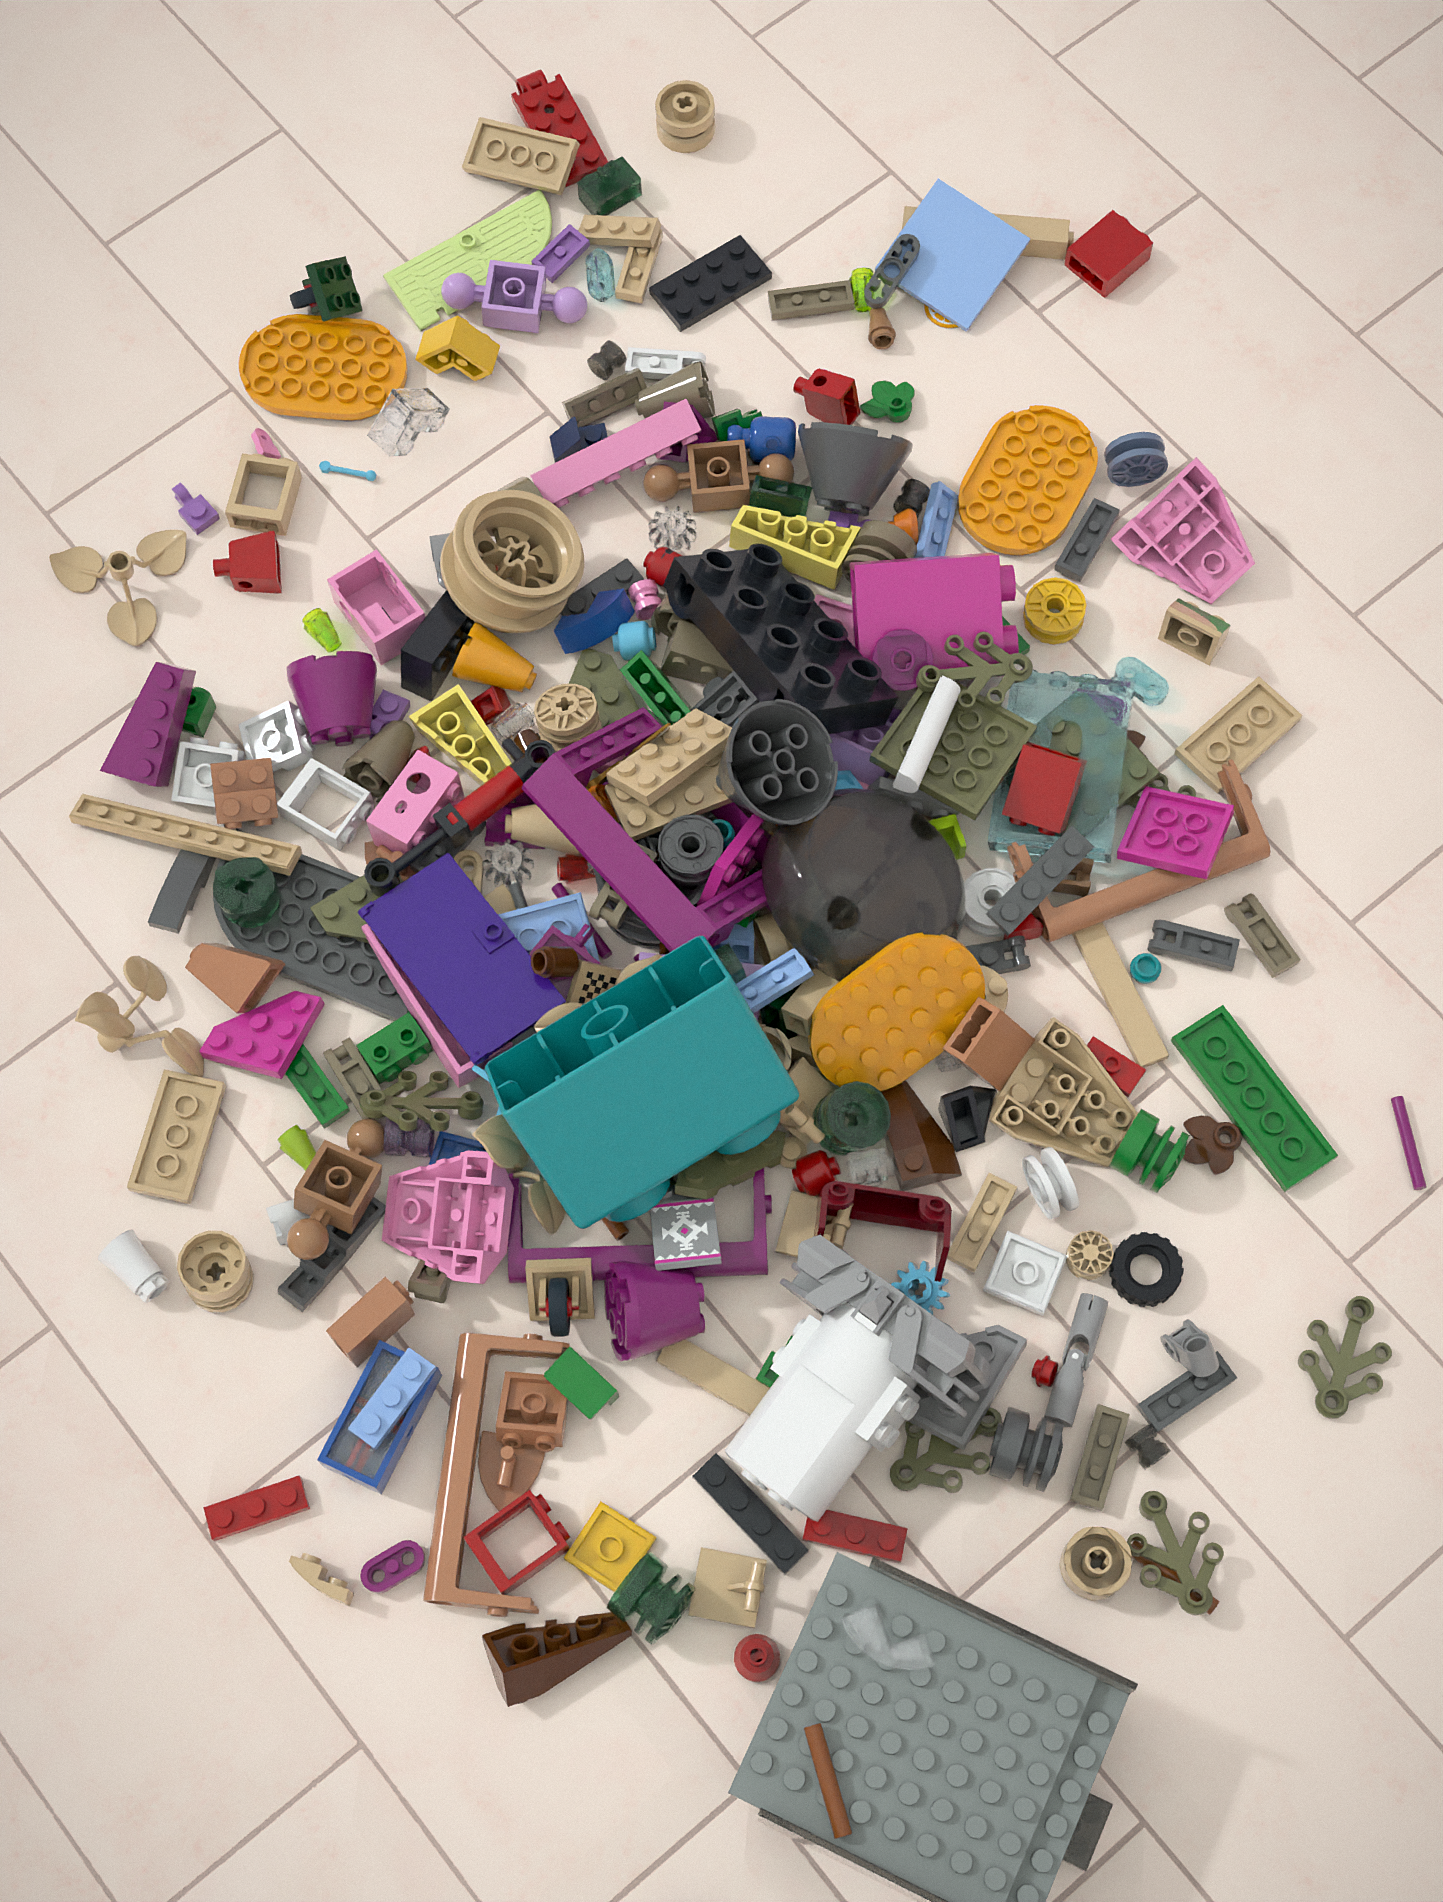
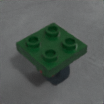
[289,256,363,322]

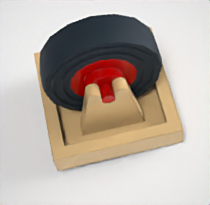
[525,1258,595,1337]

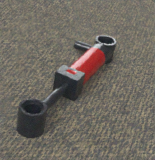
[364,738,555,897]

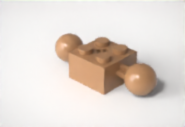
[643,439,794,513]
[287,1119,387,1260]

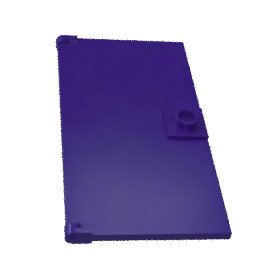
[358,853,566,1066]

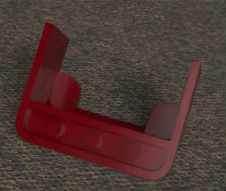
[814,1181,952,1282]

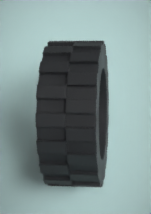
[1109,1232,1184,1307]

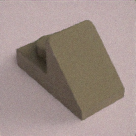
[408,1259,451,1303]

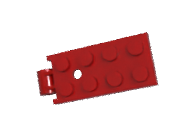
[511,69,609,188]

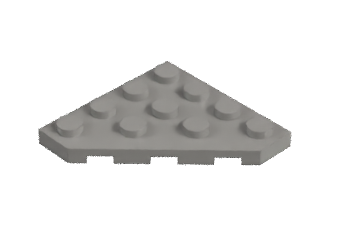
[905,1325,1027,1450]

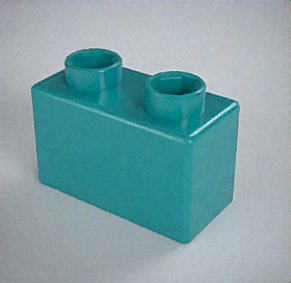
[485,936,799,1229]

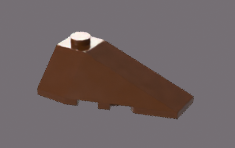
[871,1080,962,1191]
[482,1611,632,1707]

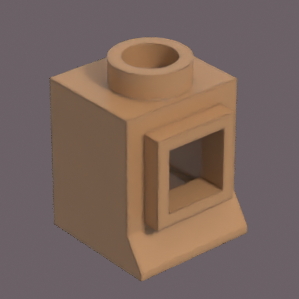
[1052,858,1094,897]

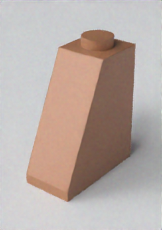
[185,943,285,1013]

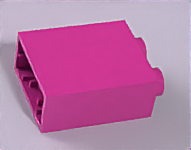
[850,553,1019,677]

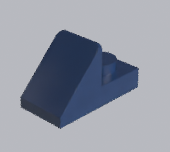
[549,417,608,463]

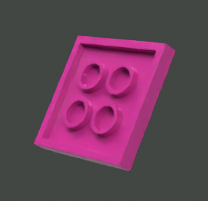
[1117,786,1234,880]
[696,814,765,907]

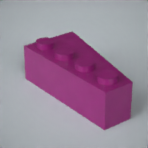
[100,662,196,787]

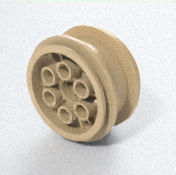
[440,490,584,633]

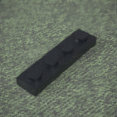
[692,1453,809,1575]

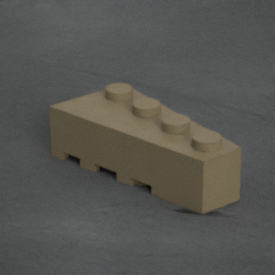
[660,619,734,685]

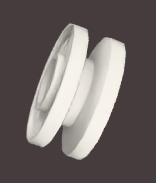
[958,868,1015,937]
[1022,1147,1079,1220]

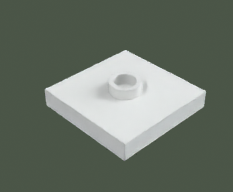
[983,1231,1067,1316]

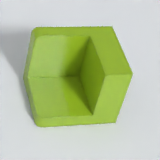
[925,814,967,865]

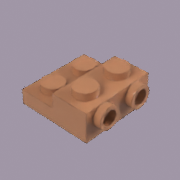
[210,758,278,829]
[496,1371,568,1452]

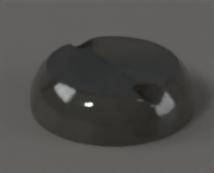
[762,788,966,982]

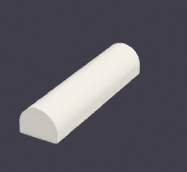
[892,676,961,793]

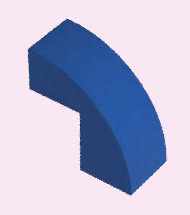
[554,588,635,654]

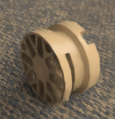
[1066,1230,1114,1281]

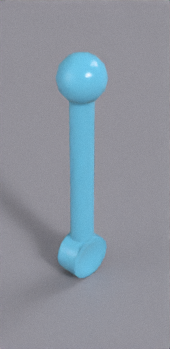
[319,461,377,481]

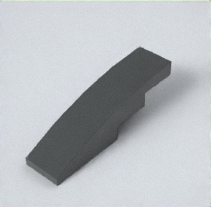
[147,849,216,934]
[278,1197,386,1312]

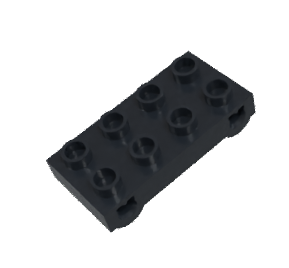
[663,544,899,734]

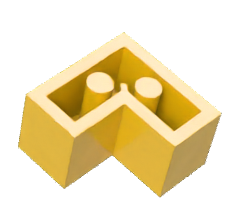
[415,315,500,381]

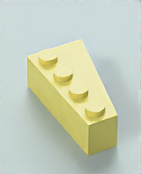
[729,505,861,590]
[408,684,511,786]

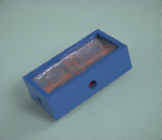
[317,1340,442,1495]

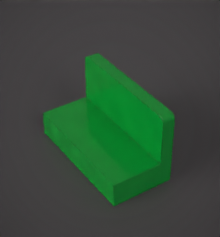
[544,1347,619,1420]

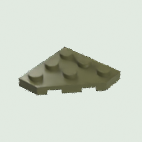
[569,648,639,728]
[310,874,404,943]
[675,1130,786,1200]

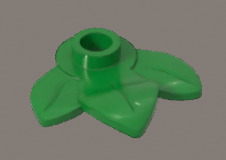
[860,380,915,423]

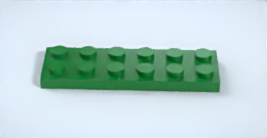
[1171,1005,1338,1192]

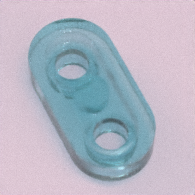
[585,248,615,302]
[1114,657,1169,706]

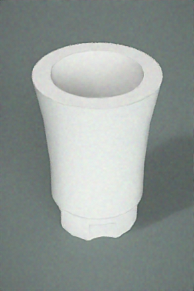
[98,1229,169,1303]

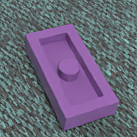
[531,224,590,283]

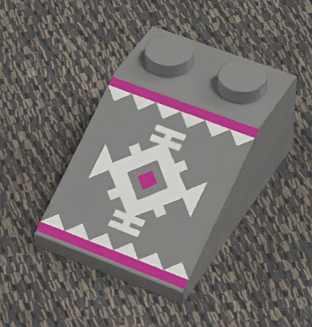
[650,1185,721,1271]

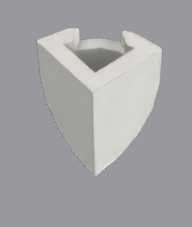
[266,1199,310,1246]

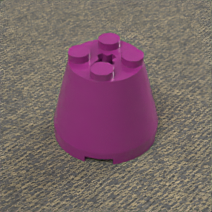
[286,651,377,746]
[604,1261,705,1361]

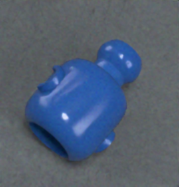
[727,416,796,462]

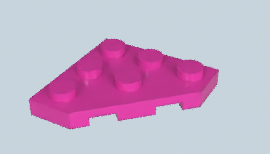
[199,991,325,1079]

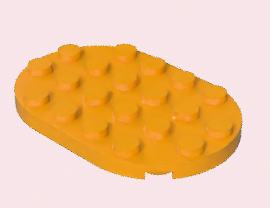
[239,314,408,420]
[958,405,1098,555]
[808,933,985,1093]

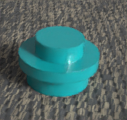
[1130,953,1161,984]

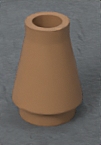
[868,307,896,349]

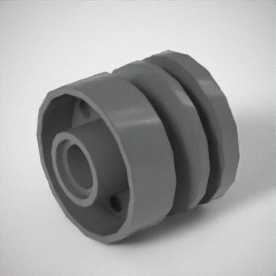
[989,1407,1064,1492]

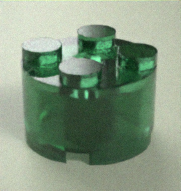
[213,857,281,928]

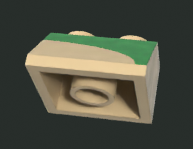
[1158,598,1231,666]

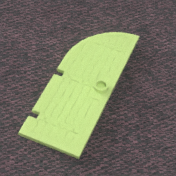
[383,190,552,331]

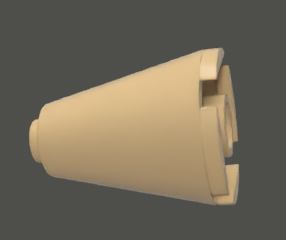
[505,804,583,856]

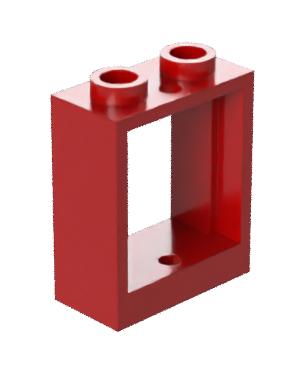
[463,1490,571,1595]

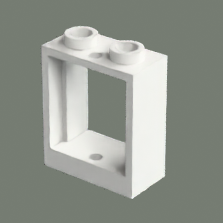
[276,758,375,851]

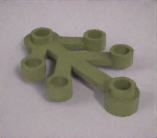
[916,632,1033,711]
[359,1071,484,1132]
[1298,1296,1392,1419]
[890,1407,1002,1493]
[1127,1491,1224,1616]

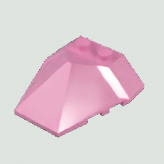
[1111,457,1255,604]
[382,1150,514,1284]

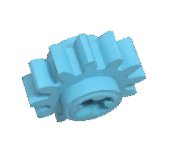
[891,1261,950,1315]

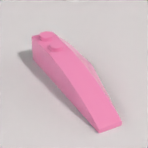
[361,924,513,1088]

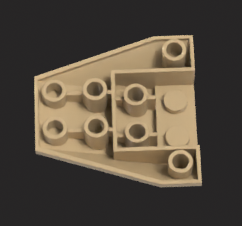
[989,1017,1138,1167]

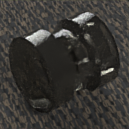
[587,340,626,380]
[893,479,930,518]
[1124,1424,1171,1470]

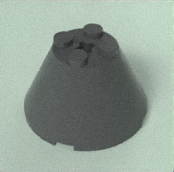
[798,422,913,516]
[716,699,838,825]

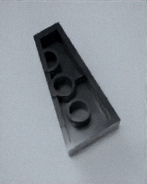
[401,590,475,701]

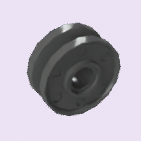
[658,815,724,885]

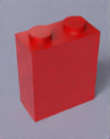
[1064,210,1154,298]
[1002,742,1087,836]

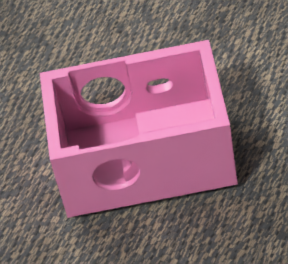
[327,549,425,665]
[366,750,465,854]

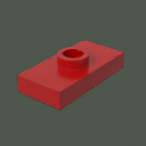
[1087,1036,1146,1098]

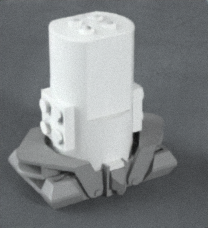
[725,1235,991,1522]

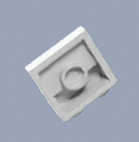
[238,701,316,772]
[171,737,245,807]

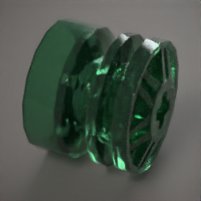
[812,1081,891,1156]
[606,1551,696,1646]

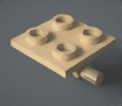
[779,1057,845,1146]
[775,1191,853,1258]
[688,1547,767,1628]

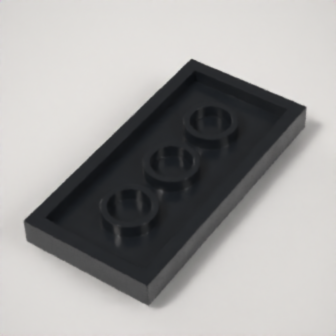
[649,235,772,332]

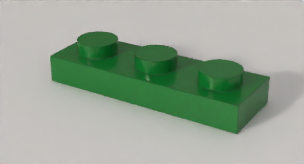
[285,1043,350,1129]

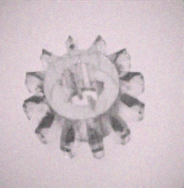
[648,506,697,554]
[482,838,534,891]

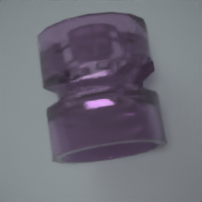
[384,1117,435,1158]

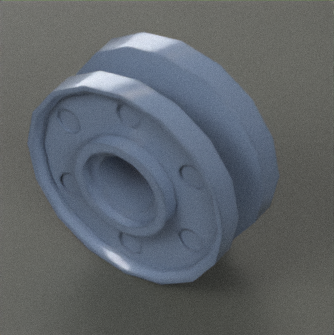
[1104,432,1168,487]

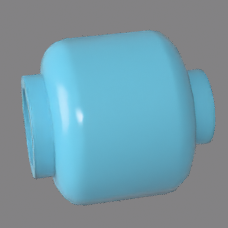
[612,621,657,661]

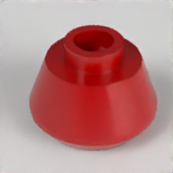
[734,1634,780,1682]

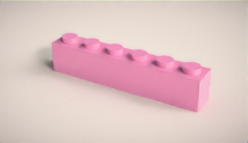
[530,399,701,508]

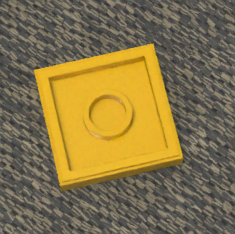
[564,1501,657,1596]

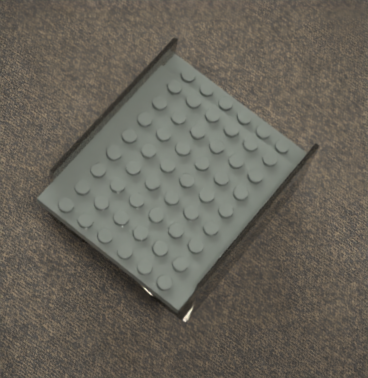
[728,1552,1138,1902]

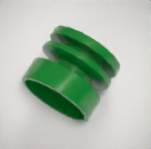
[1109,1109,1190,1193]

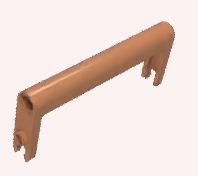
[1007,759,1271,943]
[423,1333,570,1617]

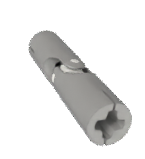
[1044,1293,1109,1427]

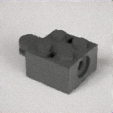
[692,671,760,727]

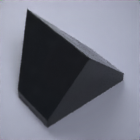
[938,1085,996,1152]

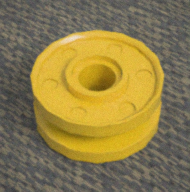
[1023,577,1087,645]

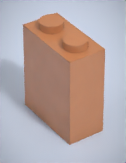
[942,997,1035,1091]
[326,1276,415,1368]

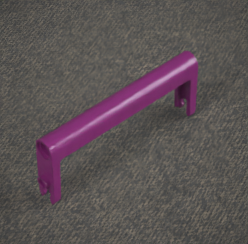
[508,1168,772,1283]

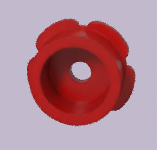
[1031,1355,1058,1387]

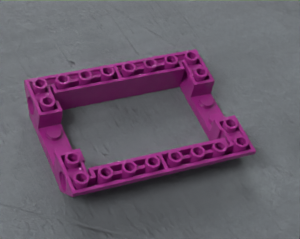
[522,707,816,952]

